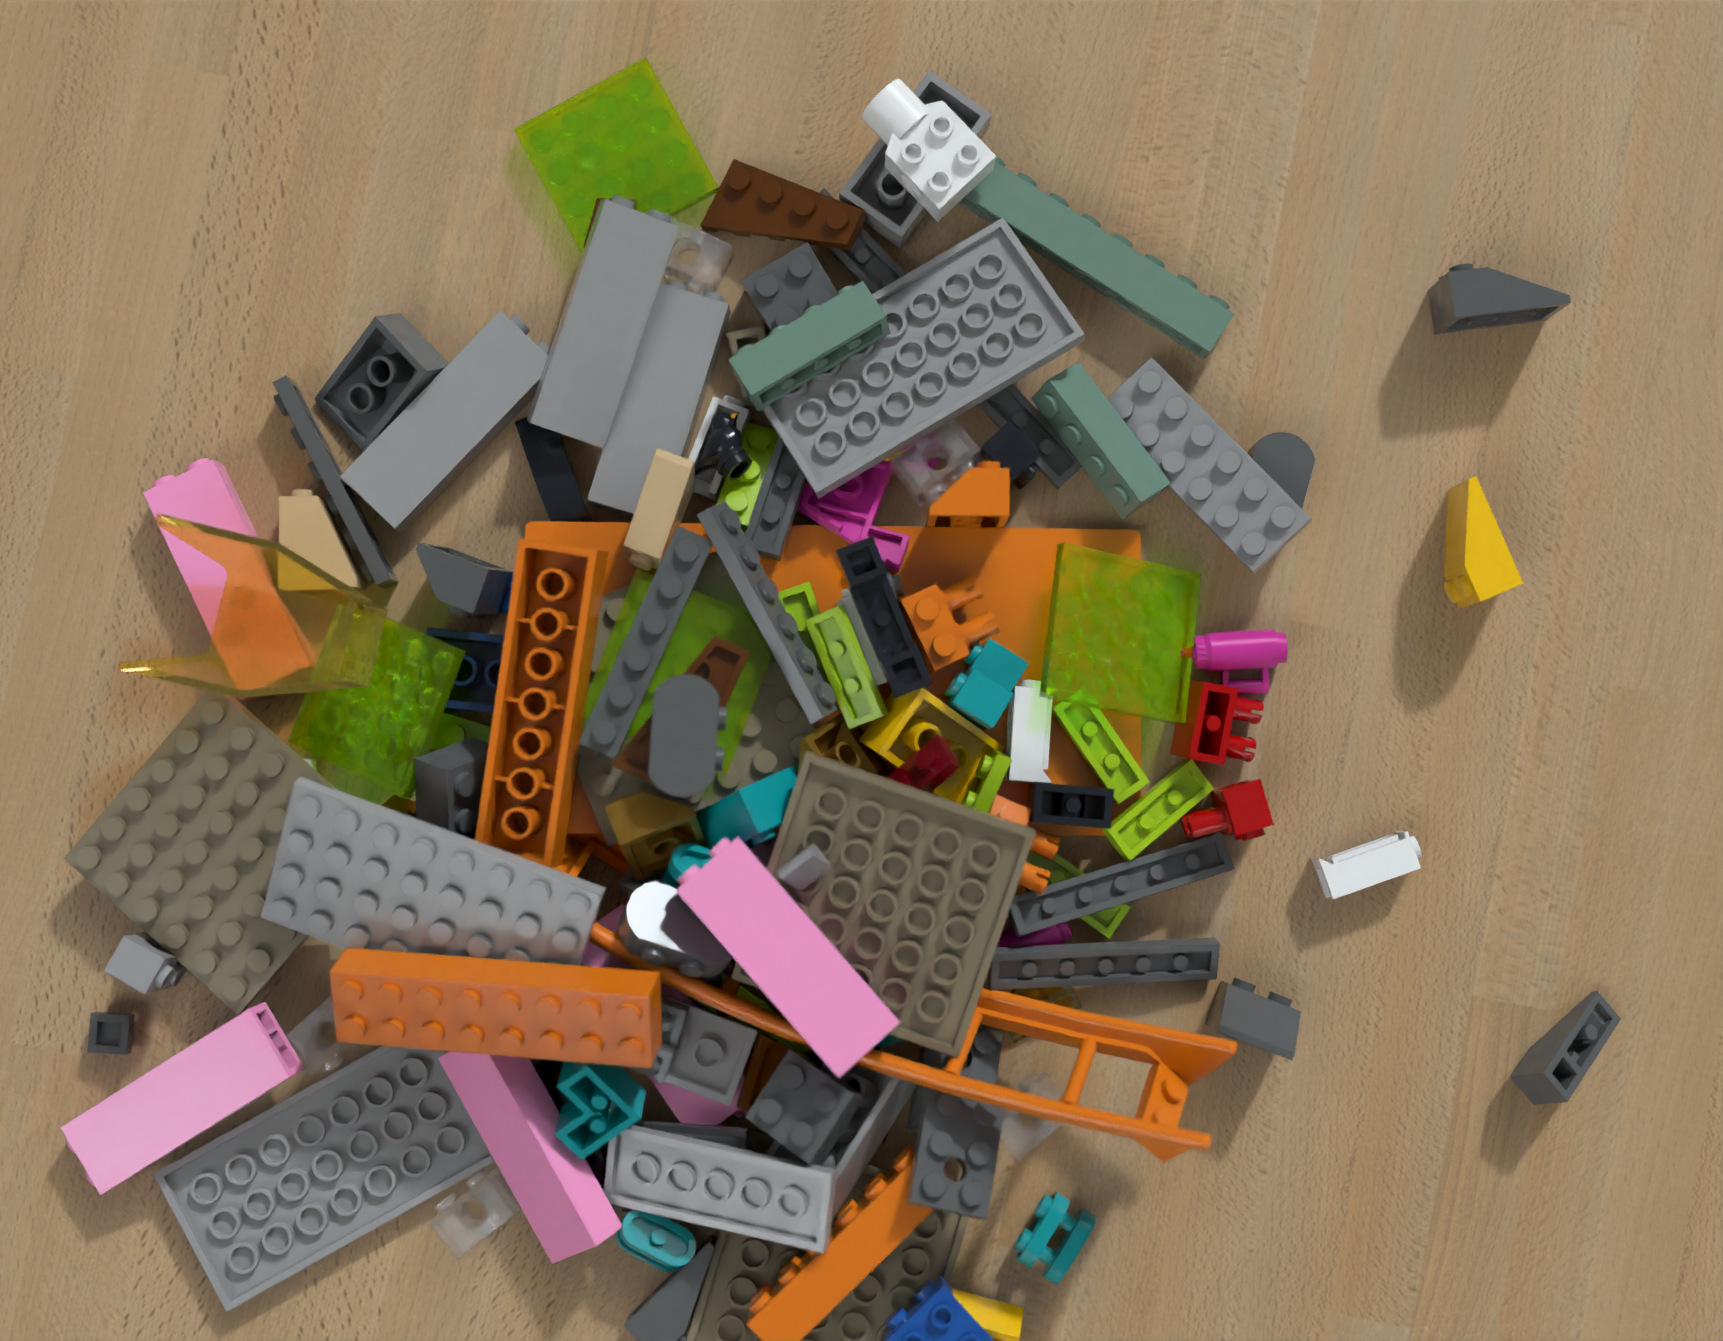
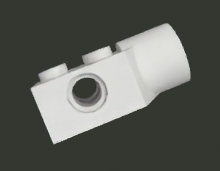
[861,79,996,222]

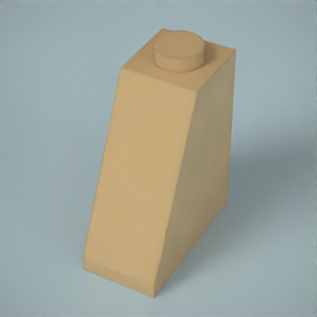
[623,448,695,571]
[279,489,365,592]

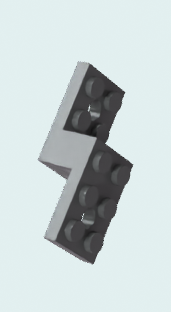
[906,1024,1005,1220]

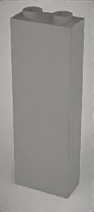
[527,195,679,448]
[587,280,731,517]
[340,311,551,534]

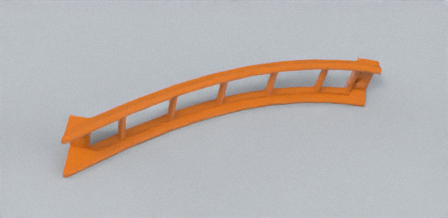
[553,833,1238,1163]

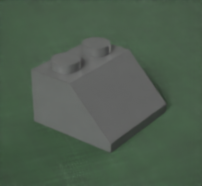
[416,542,514,619]
[1205,977,1301,1060]

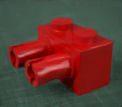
[1170,679,1264,765]
[1180,779,1274,841]

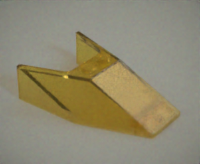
[118,513,388,698]

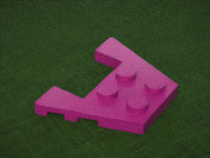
[799,442,943,572]

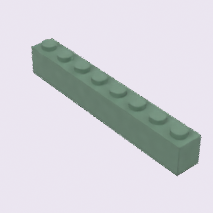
[959,156,1234,359]

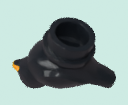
[694,413,752,481]

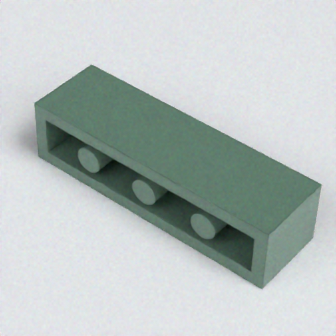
[728,281,890,412]
[1031,362,1171,520]

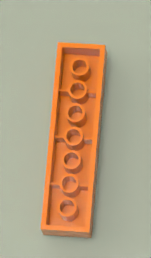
[475,538,608,869]
[330,948,662,1068]

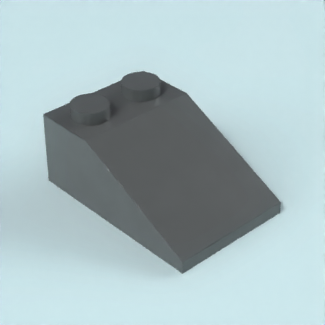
[1428,263,1571,335]
[314,313,449,452]

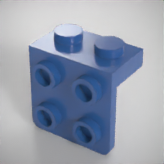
[884,1276,994,1341]

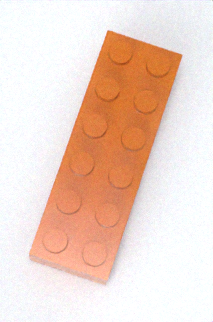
[747,1144,954,1341]

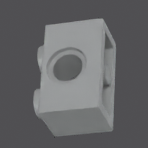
[104,932,187,994]

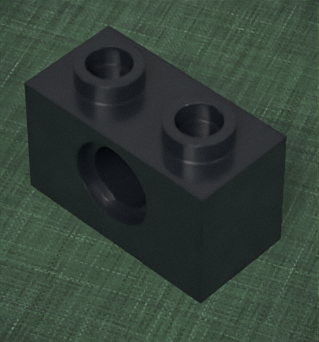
[976,420,1041,490]
[1027,782,1114,829]

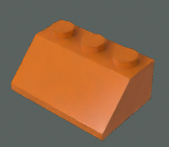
[926,461,1010,528]

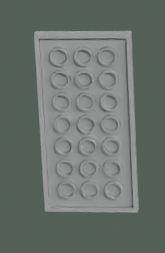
[762,218,1085,499]
[261,777,605,966]
[153,1046,495,1312]

